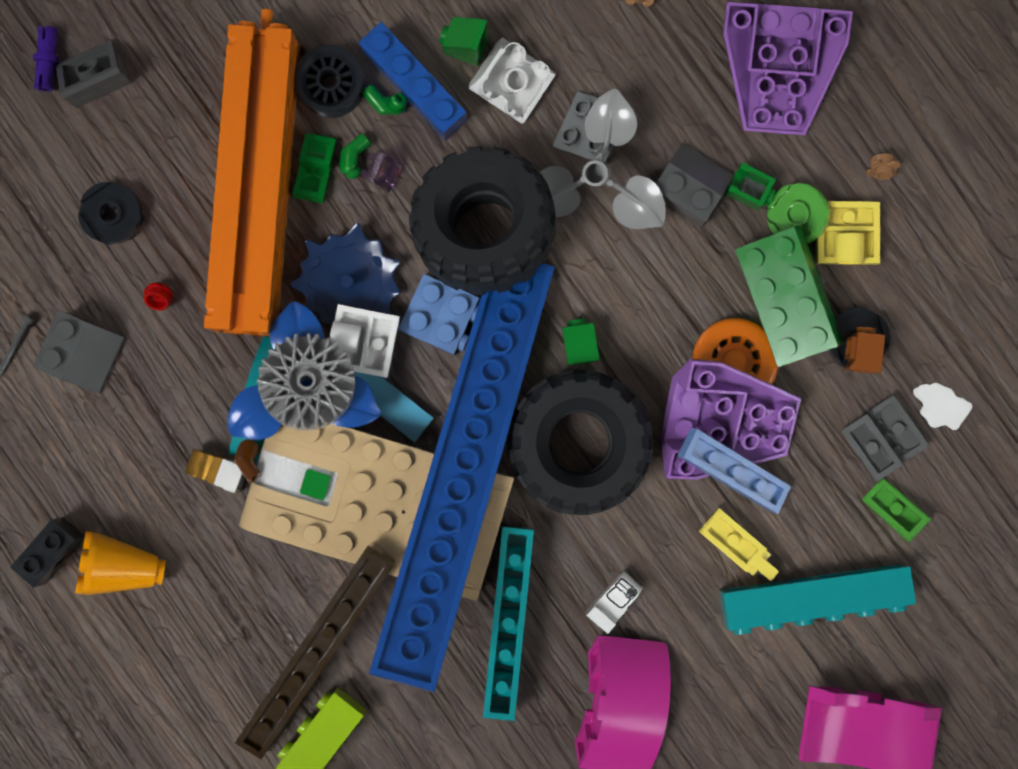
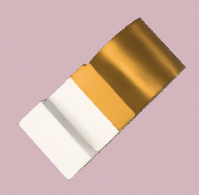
[185,449,246,493]

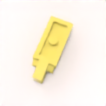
[698,508,779,581]

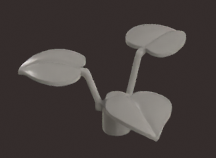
[539,89,666,229]

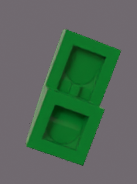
[293,133,336,204]

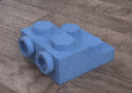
[398,274,480,356]

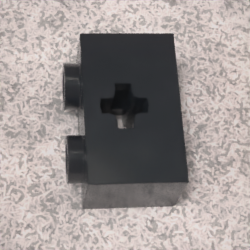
[10,517,85,588]

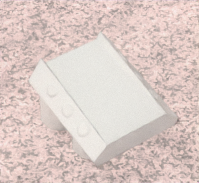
[469,37,556,124]

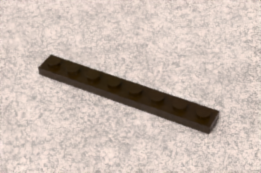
[235,545,395,759]

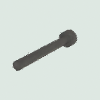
[0,314,35,375]

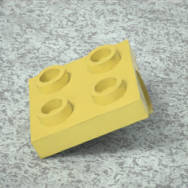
[815,201,880,265]

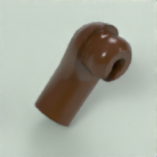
[234,439,262,483]

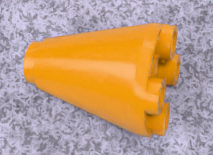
[75,531,166,595]

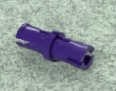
[33,26,59,92]

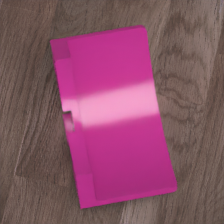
[574,635,671,769]
[798,686,942,769]

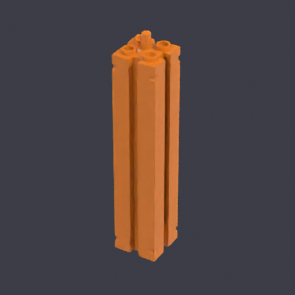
[204,9,301,336]

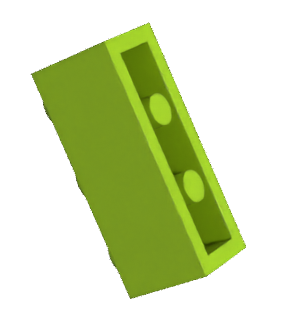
[276,687,367,769]

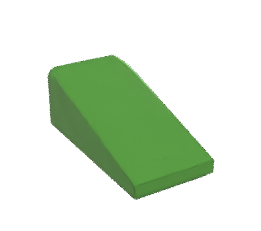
[862,478,931,544]

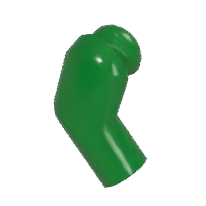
[361,84,407,115]

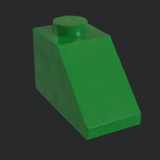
[439,17,488,66]

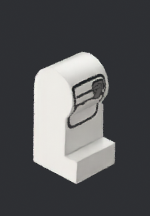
[585,571,643,634]

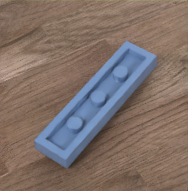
[677,428,791,514]

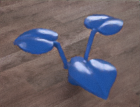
[228,301,381,440]

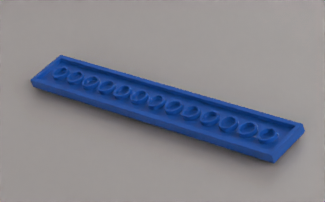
[369,263,555,693]

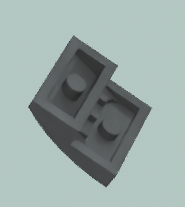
[841,393,930,482]

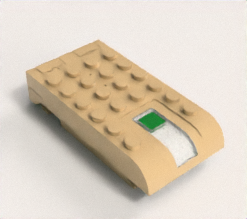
[239,424,514,601]

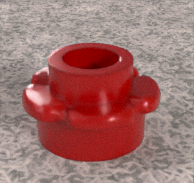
[143,282,174,311]

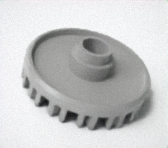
[257,333,355,431]

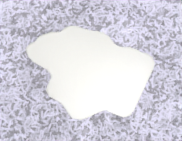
[913,383,972,430]

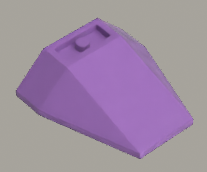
[723,2,853,135]
[660,359,801,480]

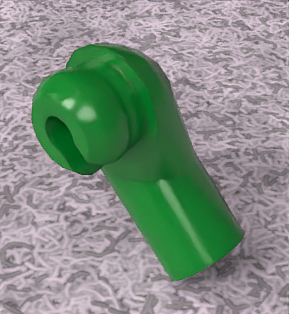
[339,133,371,179]

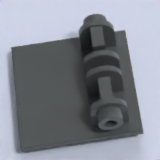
[552,91,615,163]

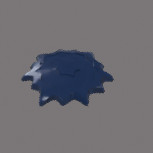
[290,222,401,325]

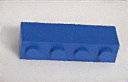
[358,21,467,141]

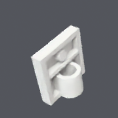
[329,304,400,378]

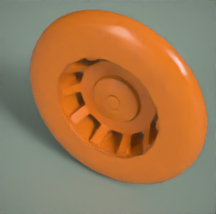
[692,318,778,384]

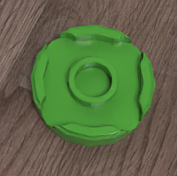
[767,183,830,244]

